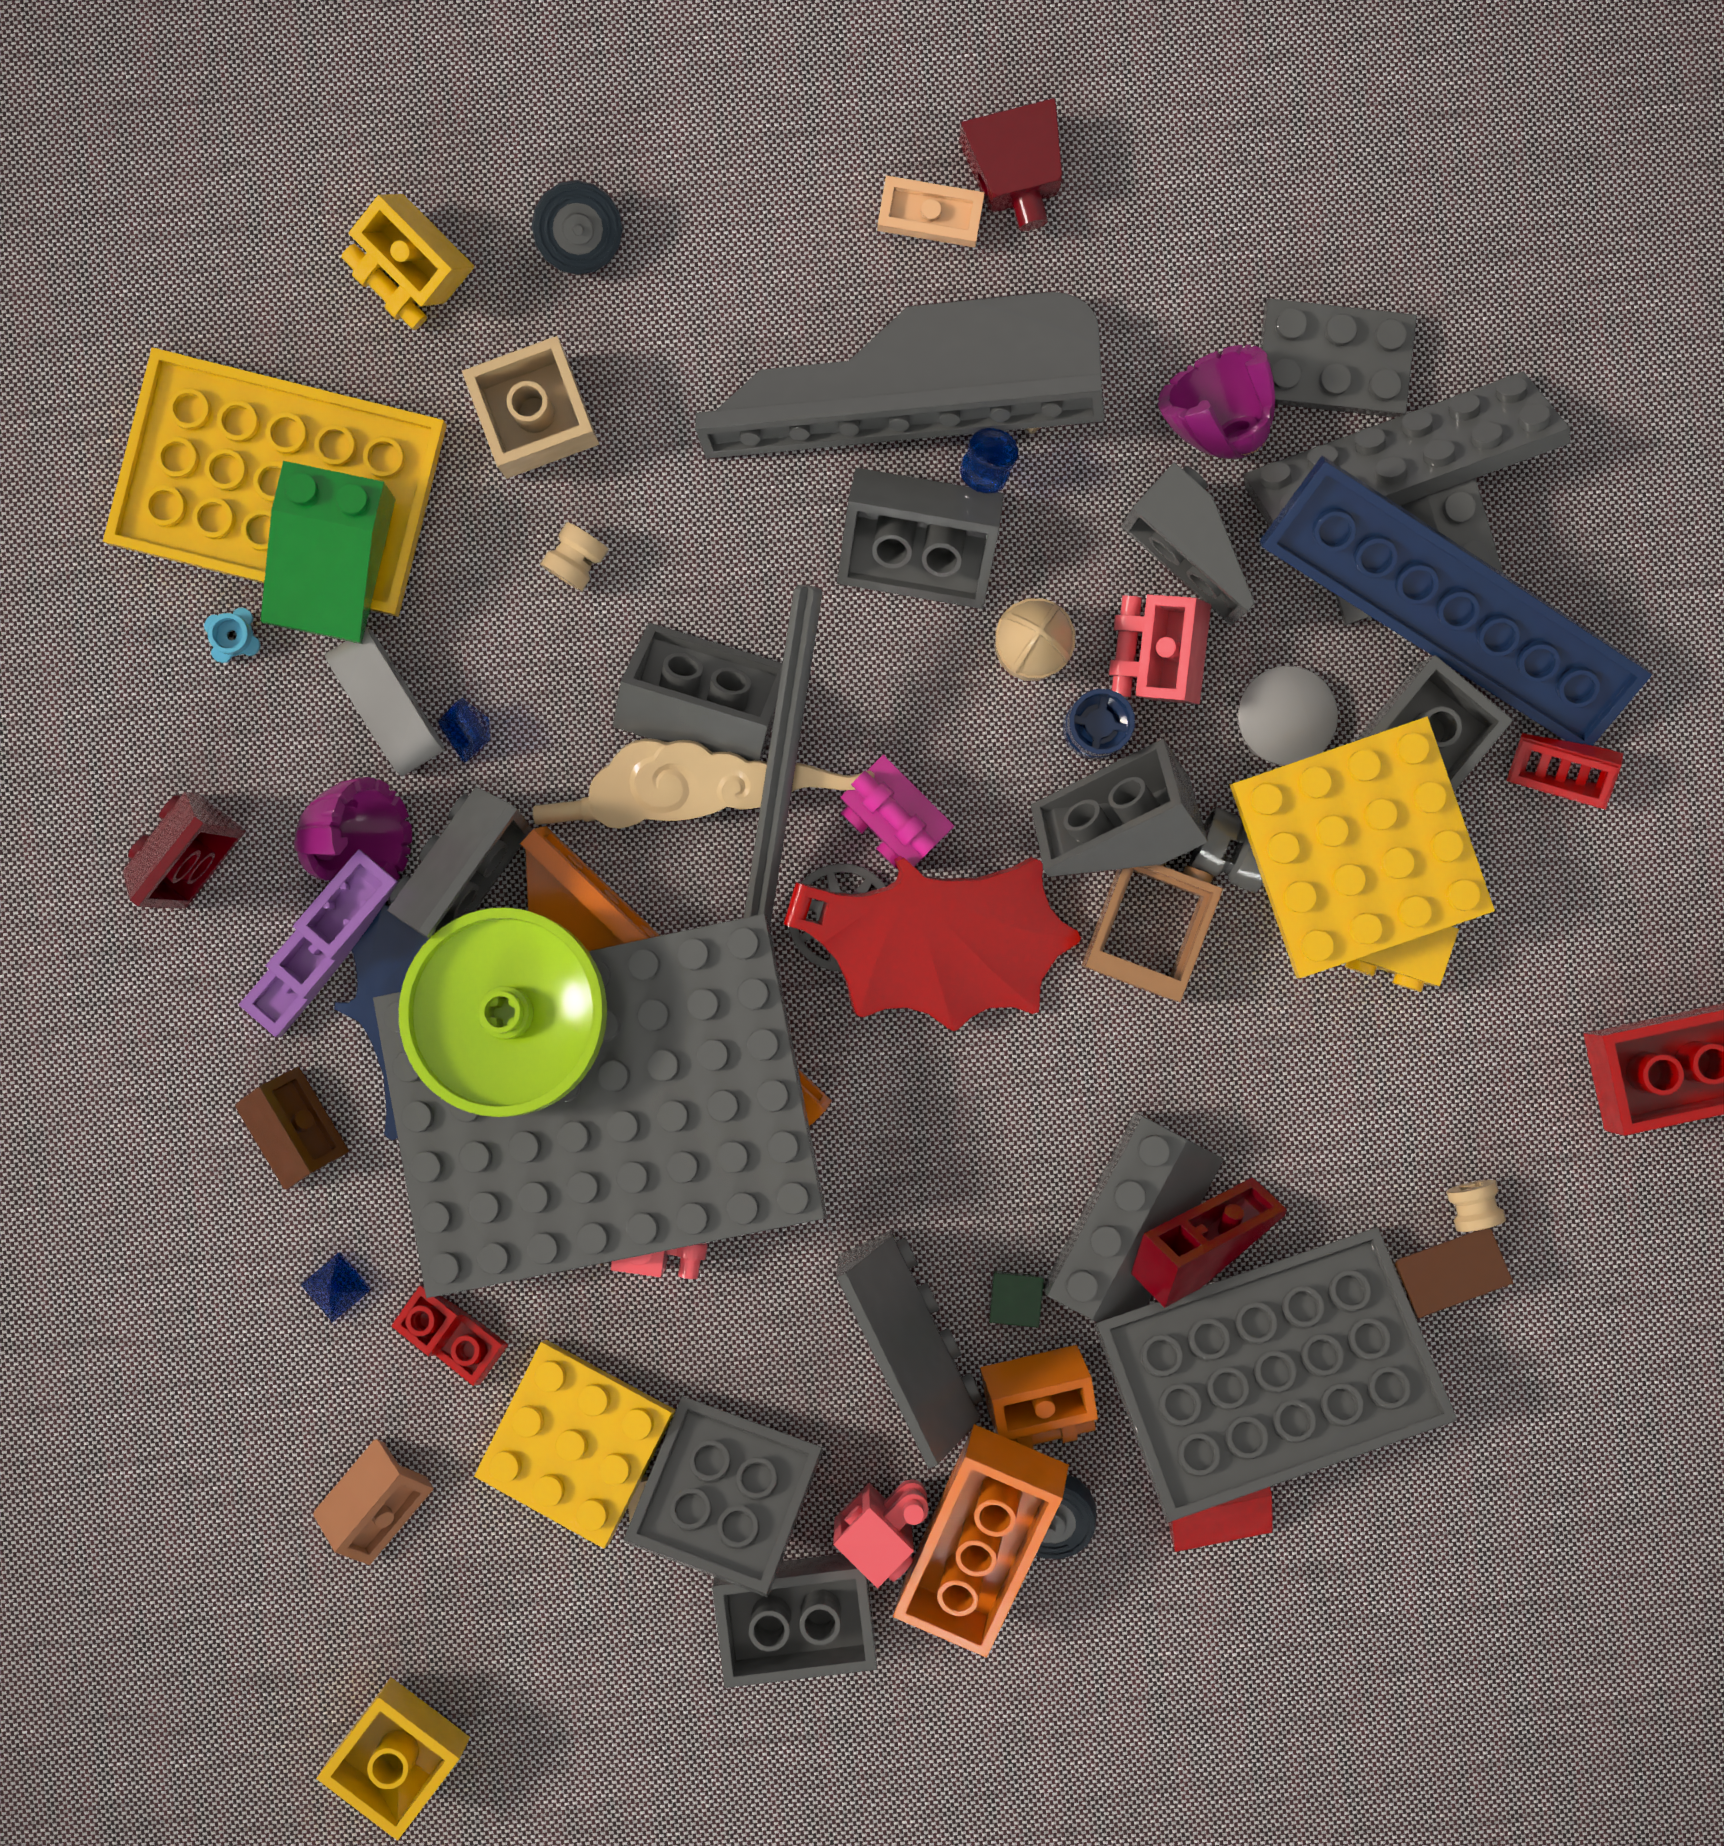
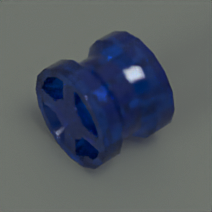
[960,428,1019,494]

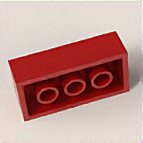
[1583,1003,1724,1136]

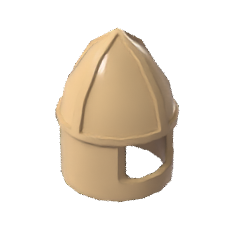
[995,598,1075,681]

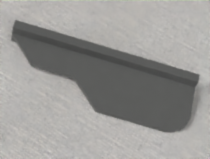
[695,292,1105,459]

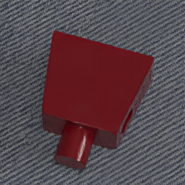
[959,98,1062,231]

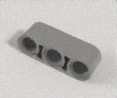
[325,628,445,777]

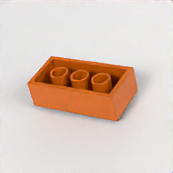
[893,1424,1069,1658]

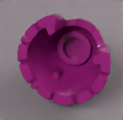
[1157,344,1275,460]
[294,777,412,881]

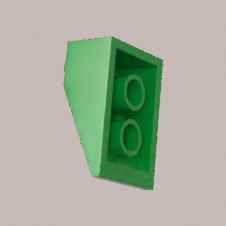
[260,461,396,644]

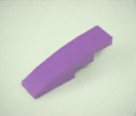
[239,849,399,1038]

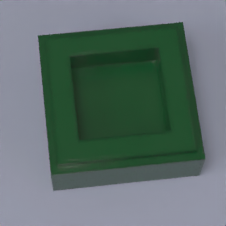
[988,1271,1044,1328]

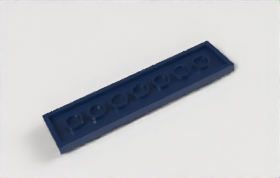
[1260,456,1652,746]

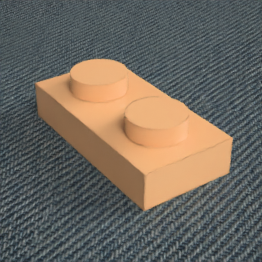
[877,175,985,248]

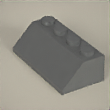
[1043,1112,1224,1322]

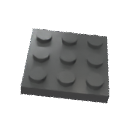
[623,1396,823,1597]

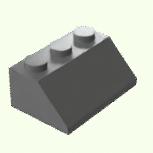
[836,467,1004,609]
[613,622,782,761]
[387,786,533,940]

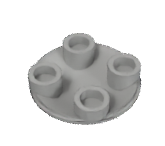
[1238,666,1338,765]

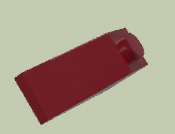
[1131,1177,1287,1308]

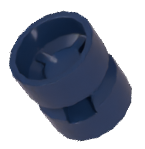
[1063,689,1135,760]

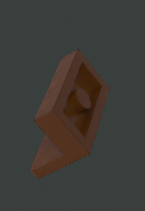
[235,1066,350,1189]
[1395,1228,1514,1319]

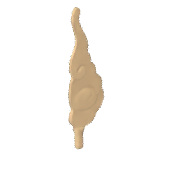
[533,738,875,829]

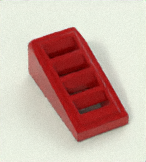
[1506,733,1624,810]

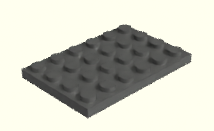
[1095,1227,1457,1523]

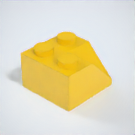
[316,1677,470,1841]

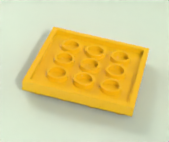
[1230,716,1495,978]

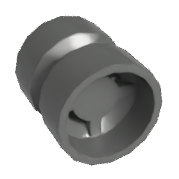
[1189,807,1263,893]

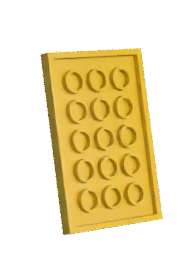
[103,347,447,617]

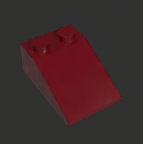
[123,791,246,909]

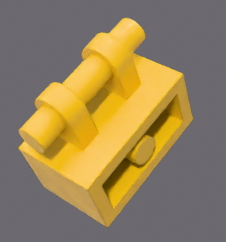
[341,194,475,330]

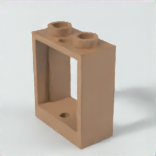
[1081,863,1223,1003]

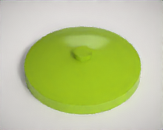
[398,908,607,1117]

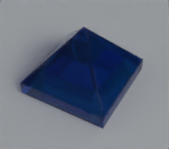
[438,698,491,763]
[300,1252,372,1323]

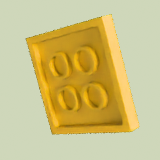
[474,1340,676,1549]

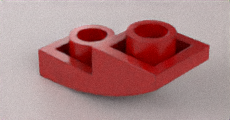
[391,1285,509,1386]

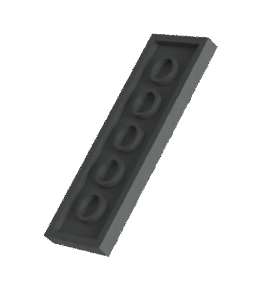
[1243,371,1570,527]

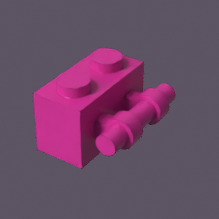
[840,755,954,869]

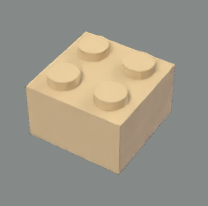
[462,336,600,479]

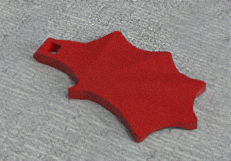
[783,856,1081,1031]

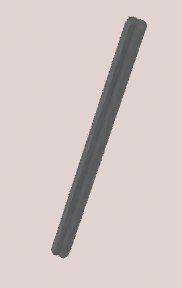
[744,585,822,926]

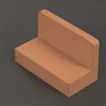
[313,1439,434,1565]

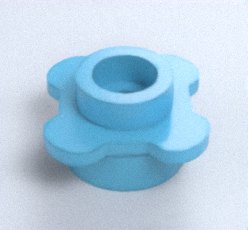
[204,608,261,663]

